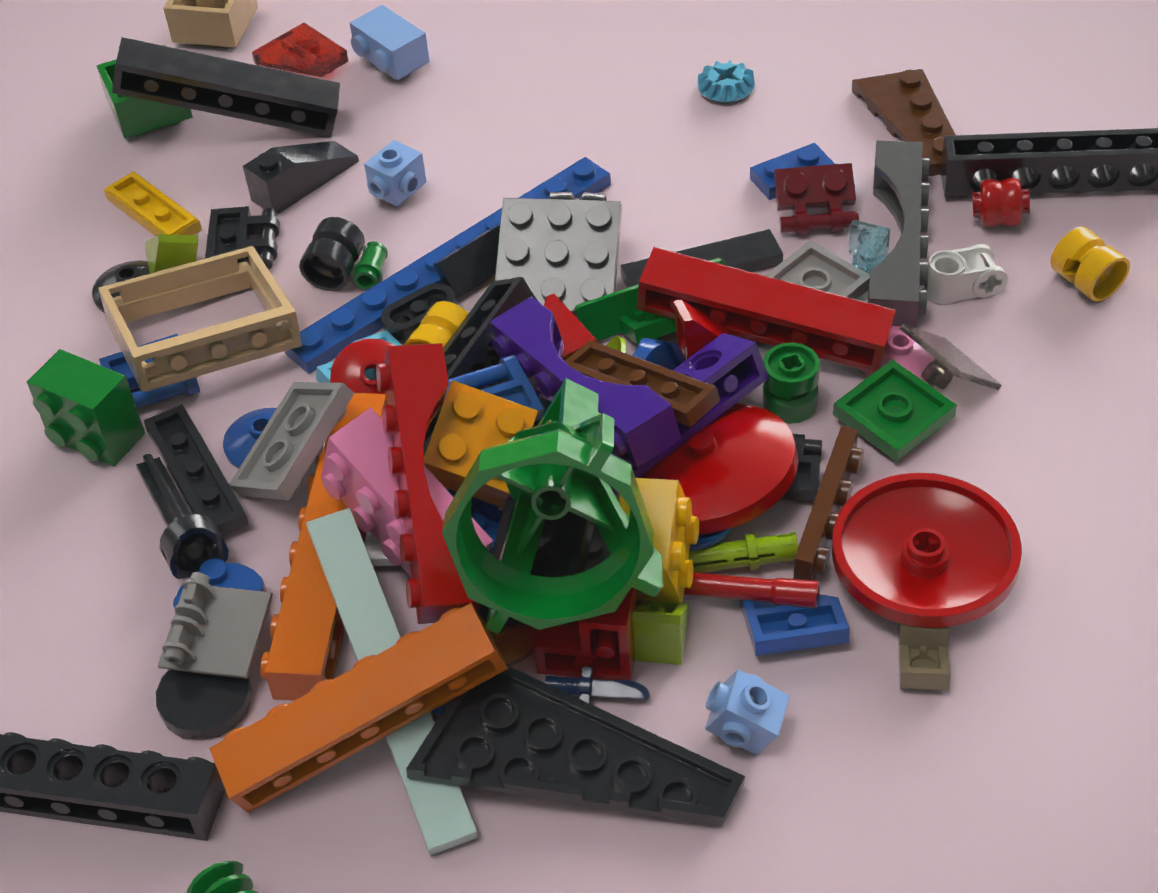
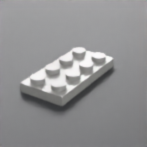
[730,240,870,361]

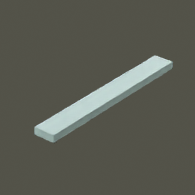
[306,508,478,856]

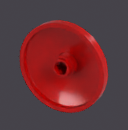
[639,403,799,534]
[832,473,1022,628]

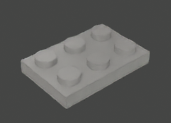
[229,382,354,500]

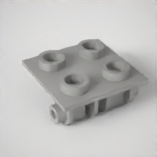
[158,572,273,679]

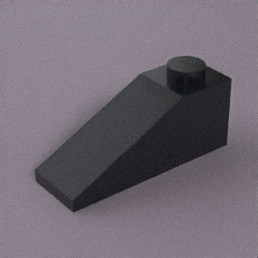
[243,141,359,215]

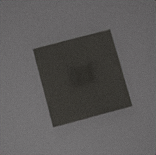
[899,324,1002,390]

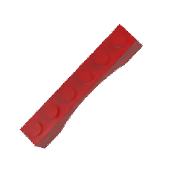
[376,343,481,624]

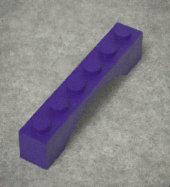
[490,296,682,468]

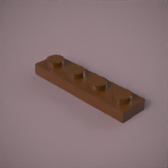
[565,340,720,427]
[793,426,864,581]

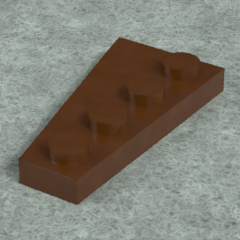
[852,69,956,176]

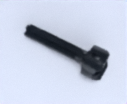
[136,453,229,579]

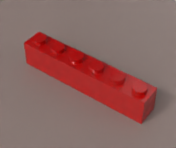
[637,247,896,373]

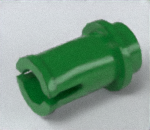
[352,241,388,290]

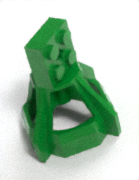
[442,378,663,634]

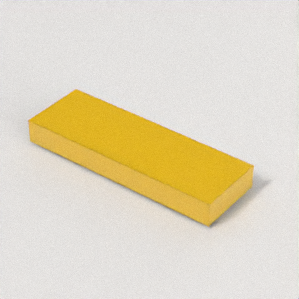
[104,171,202,236]

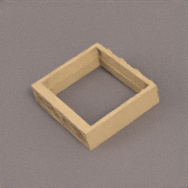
[99,246,302,393]

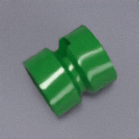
[763,342,820,424]

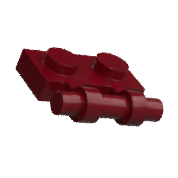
[774,163,859,236]

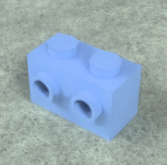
[350,5,430,80]

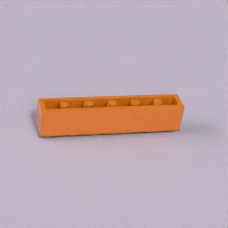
[209,603,508,813]

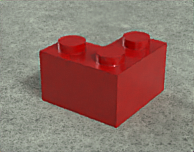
[534,587,637,680]

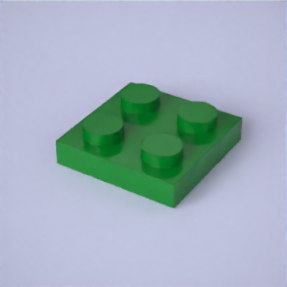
[833,359,957,462]

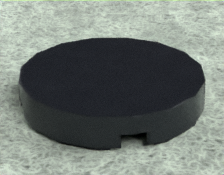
[156,670,252,739]

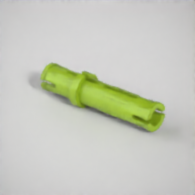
[688,532,798,573]

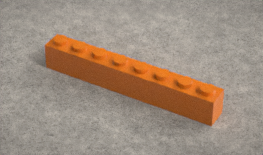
[260,393,387,701]

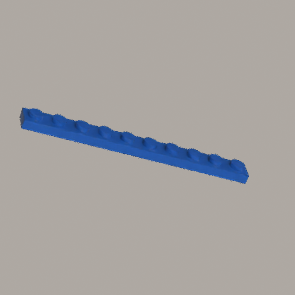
[285,156,611,374]

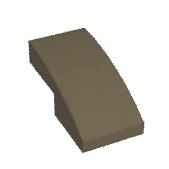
[898,623,950,691]

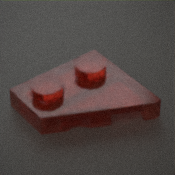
[252,22,349,77]

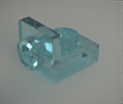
[849,220,890,274]

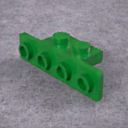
[575,258,726,344]

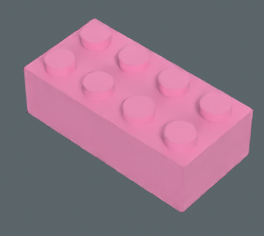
[321,408,493,579]

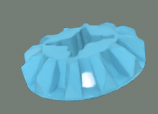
[698,60,755,102]

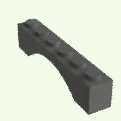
[868,140,930,329]

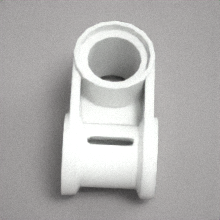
[924,244,1008,305]

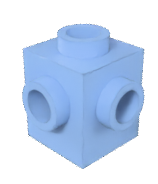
[364,140,427,207]
[705,669,790,755]

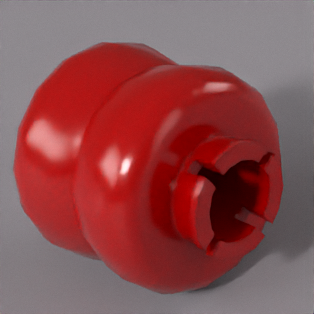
[972,177,1030,228]

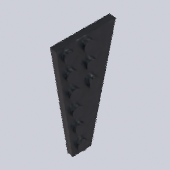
[406,665,745,826]

